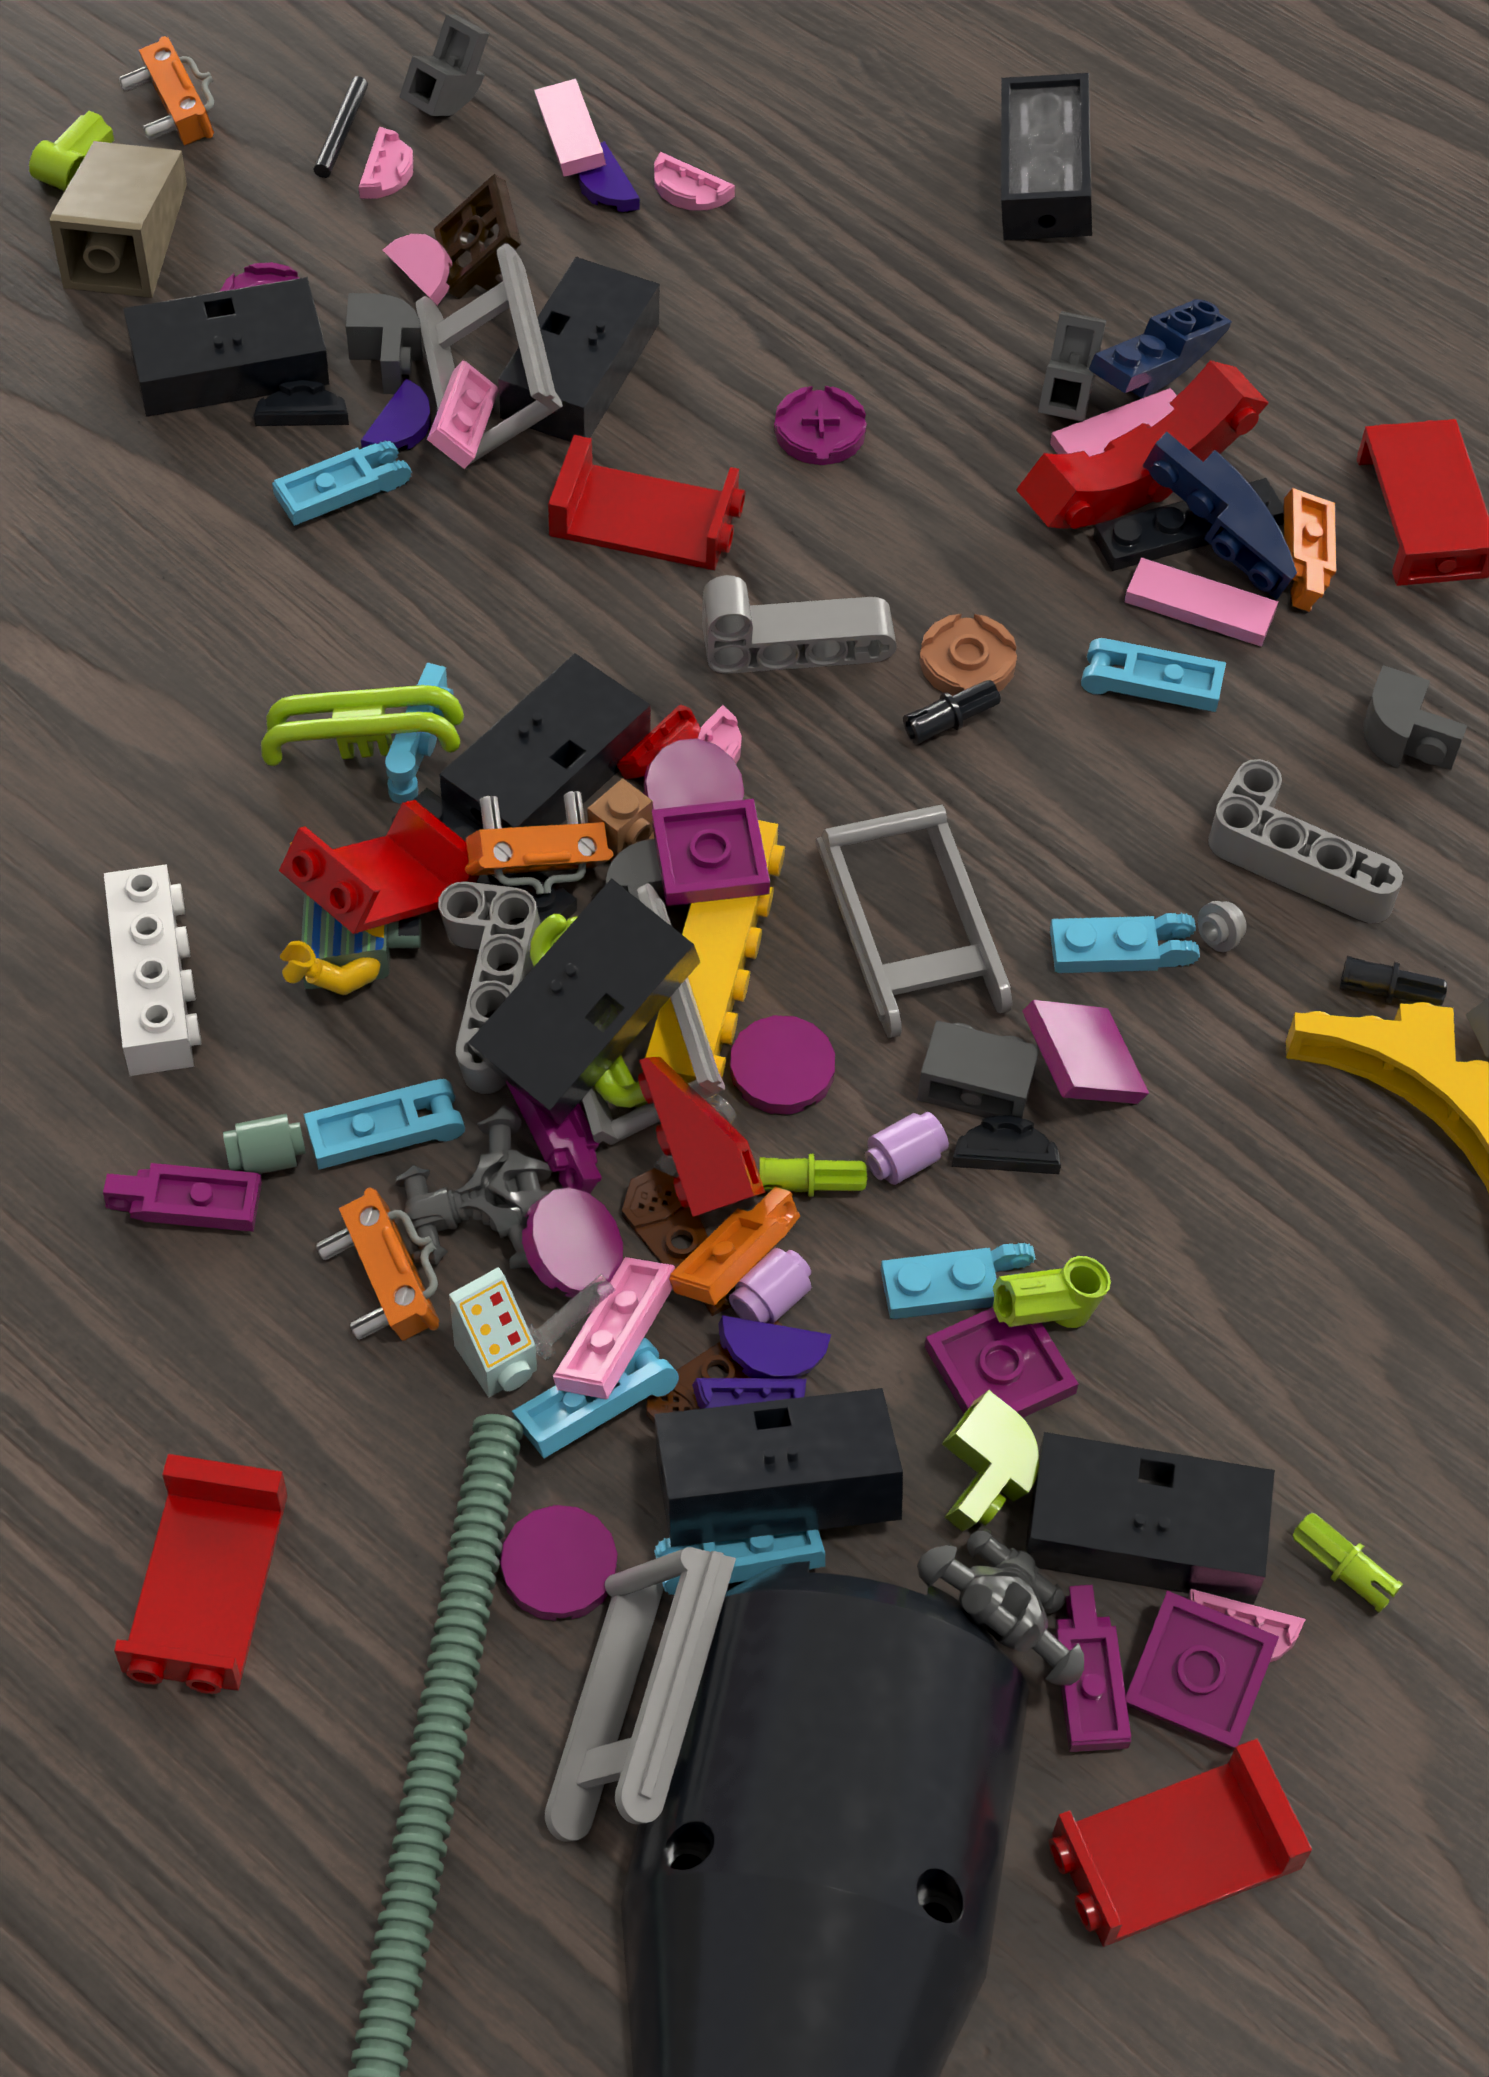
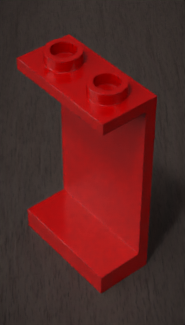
[1356,419,1489,586]
[548,435,746,571]
[279,799,480,934]
[114,1454,288,1694]
[1049,1738,1313,1947]

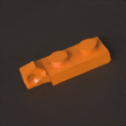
[1284,488,1336,612]
[669,1187,800,1306]

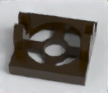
[434,174,521,299]

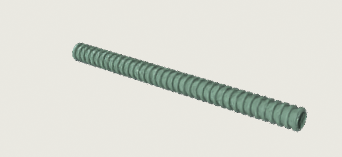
[348,1414,523,2077]

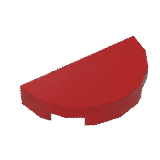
[617,705,701,779]

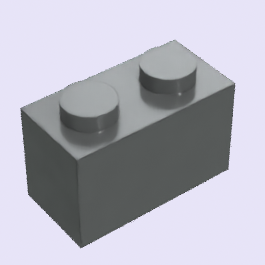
[917,1020,1040,1118]

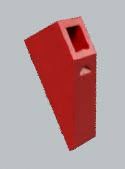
[638,1057,766,1217]

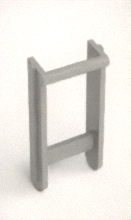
[416,243,563,464]
[816,804,1012,1038]
[582,883,725,1145]
[545,1547,736,1842]

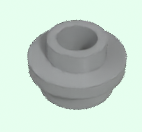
[1198,901,1247,952]

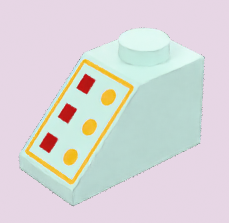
[449,1267,537,1397]

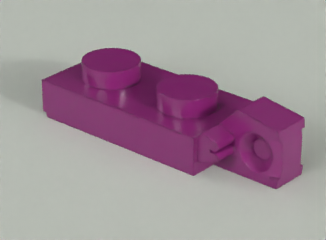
[505,1080,602,1194]
[103,1163,262,1232]
[1055,1585,1131,1752]

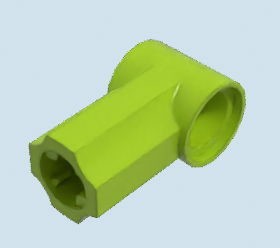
[29,111,114,191]
[993,1256,1111,1328]

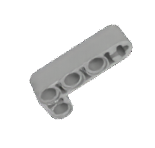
[702,575,897,674]
[1208,759,1403,923]
[438,882,541,1094]

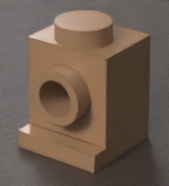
[587,778,654,862]

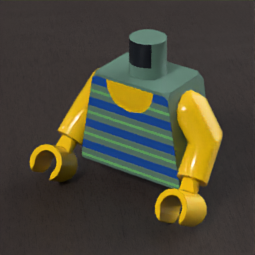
[280,842,421,995]

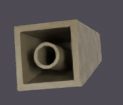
[49,141,187,298]

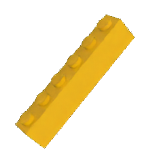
[645,820,785,1101]

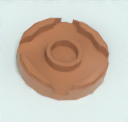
[919,614,1017,696]

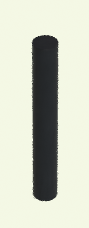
[313,76,368,178]

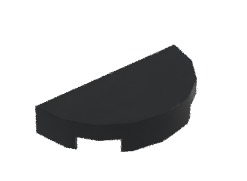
[254,380,349,426]
[952,1115,1061,1174]

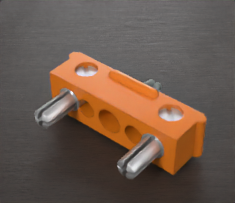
[119,36,214,146]
[465,791,613,894]
[316,1187,440,1341]

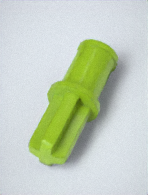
[759,1154,867,1197]
[1292,1513,1403,1613]

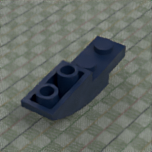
[1089,299,1232,398]
[1143,432,1297,600]

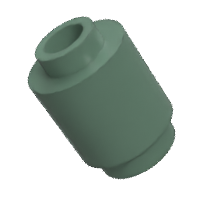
[223,1113,306,1174]

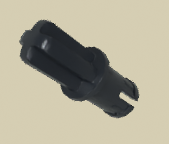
[903,680,1001,745]
[1340,956,1447,1006]

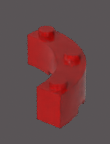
[1016,360,1269,529]

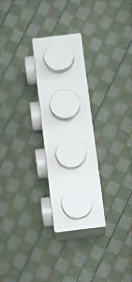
[104,864,201,1076]

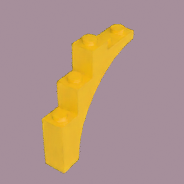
[1286,1002,1489,1194]

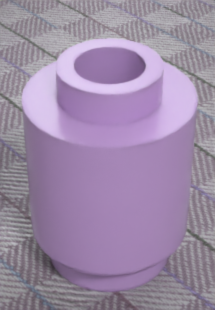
[865,1112,949,1185]
[729,1248,811,1324]

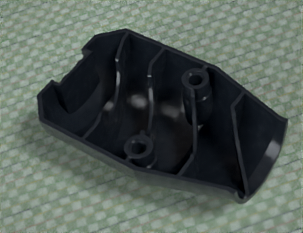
[621,1561,1029,2077]

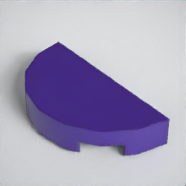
[578,141,640,212]
[361,379,431,449]
[718,1315,832,1379]
[692,1378,806,1409]

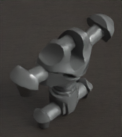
[395,1105,551,1270]
[917,1529,1084,1686]

